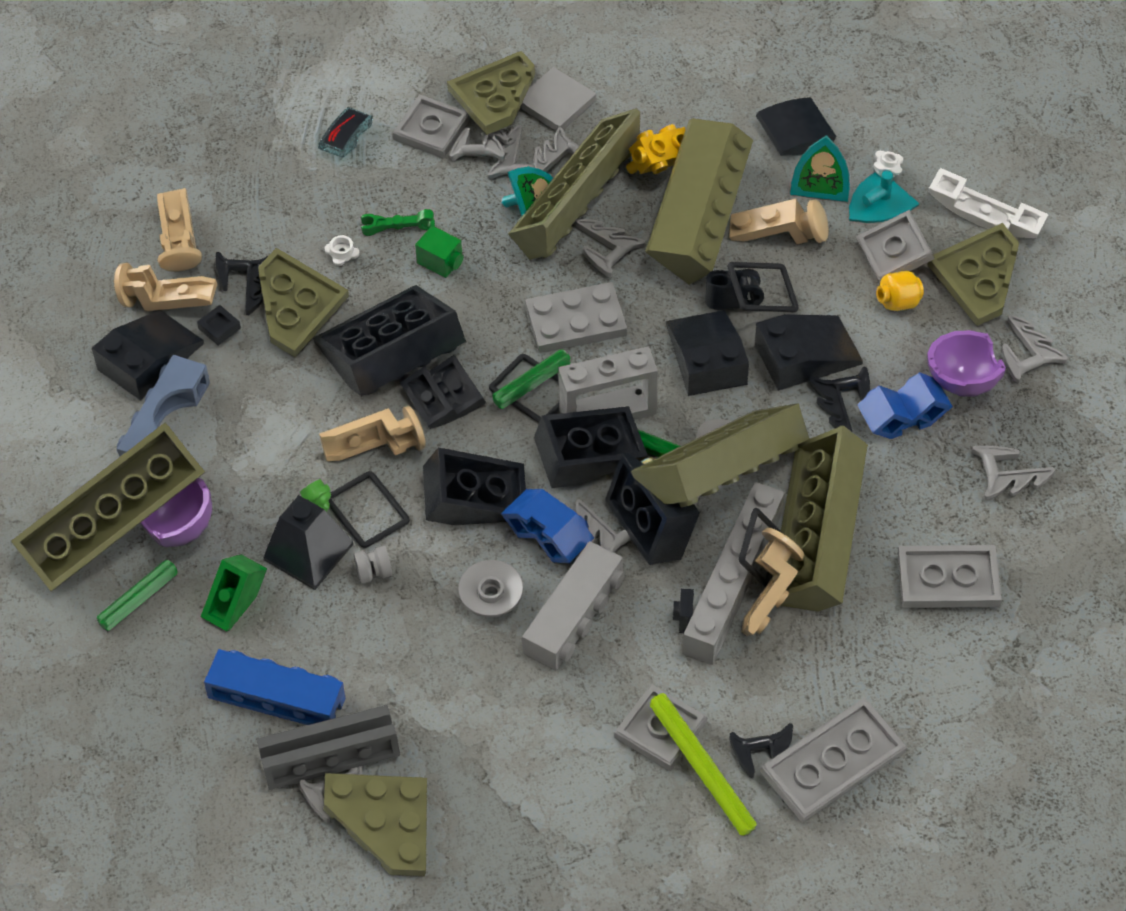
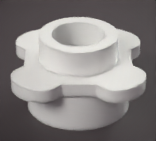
[873,150,903,177]
[325,235,359,266]

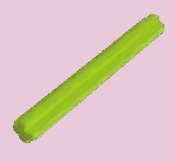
[650,693,757,836]

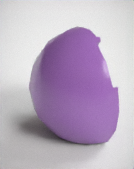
[927,330,1006,397]
[140,478,213,547]

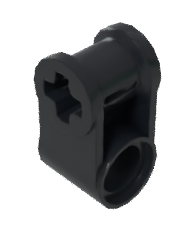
[705,269,764,310]

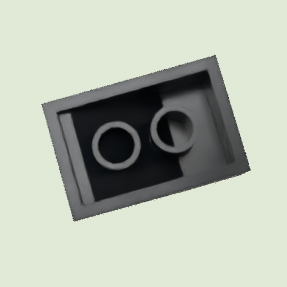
[92,310,204,401]
[666,310,749,396]
[755,314,863,391]
[534,406,648,488]
[423,447,526,525]
[605,453,700,565]

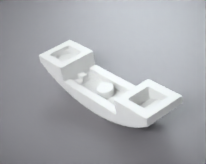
[928,168,1048,238]

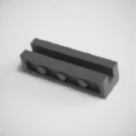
[256,705,400,790]

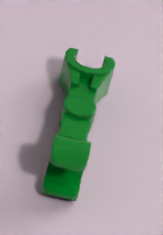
[361,209,435,236]

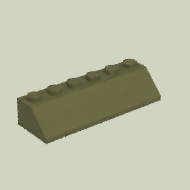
[508,108,640,260]
[645,118,753,285]
[631,403,810,507]
[11,422,205,592]
[781,425,868,612]

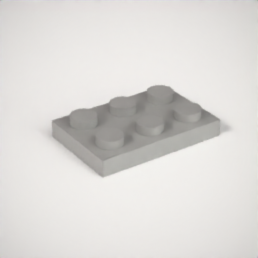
[525,282,627,353]
[898,545,1001,608]

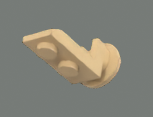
[157,188,202,272]
[729,199,829,244]
[114,263,217,311]
[319,406,425,461]
[741,528,804,636]

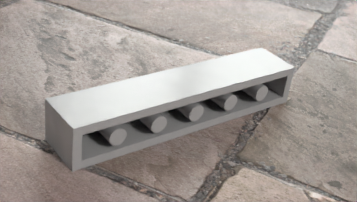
[683,482,785,665]

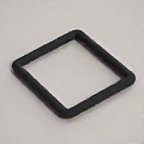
[727,262,799,312]
[489,354,559,423]
[329,471,410,548]
[739,508,782,587]

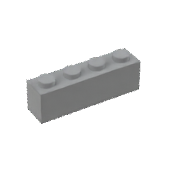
[522,541,625,671]

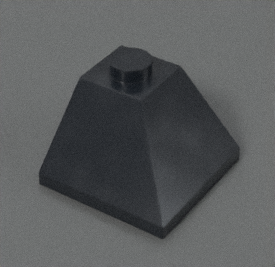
[263,495,353,590]

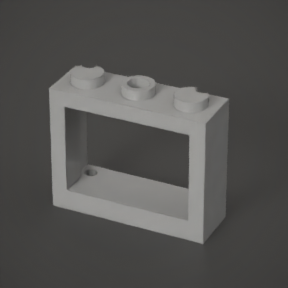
[558,346,658,419]

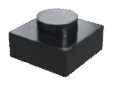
[197,305,241,346]
[673,588,694,634]

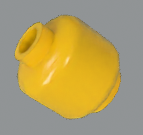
[876,271,924,312]

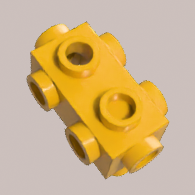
[626,124,686,174]

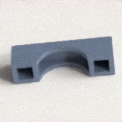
[117,355,210,457]

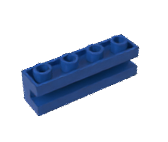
[204,649,346,725]

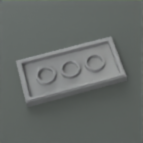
[760,697,907,823]

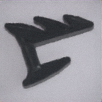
[216,252,269,315]
[809,366,870,432]
[729,723,793,803]

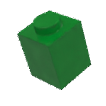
[415,225,464,278]

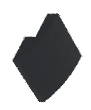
[756,97,837,156]
[400,355,486,429]

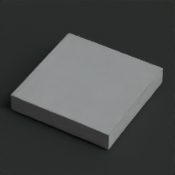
[520,67,596,131]
[393,94,470,158]
[856,210,935,283]
[614,684,707,771]

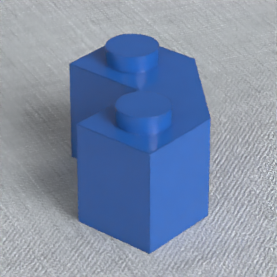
[857,372,953,439]
[501,489,594,563]

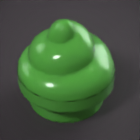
[299,479,331,512]

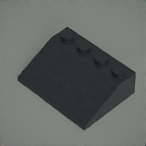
[313,285,466,397]

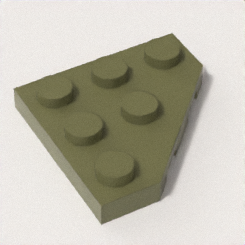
[447,51,536,135]
[927,223,1019,326]
[258,248,349,357]
[323,773,427,877]

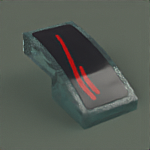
[318,107,373,158]

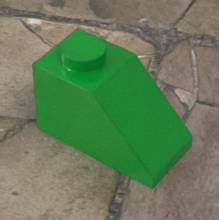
[200,554,267,632]

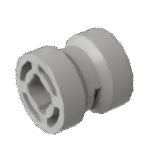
[354,545,393,584]

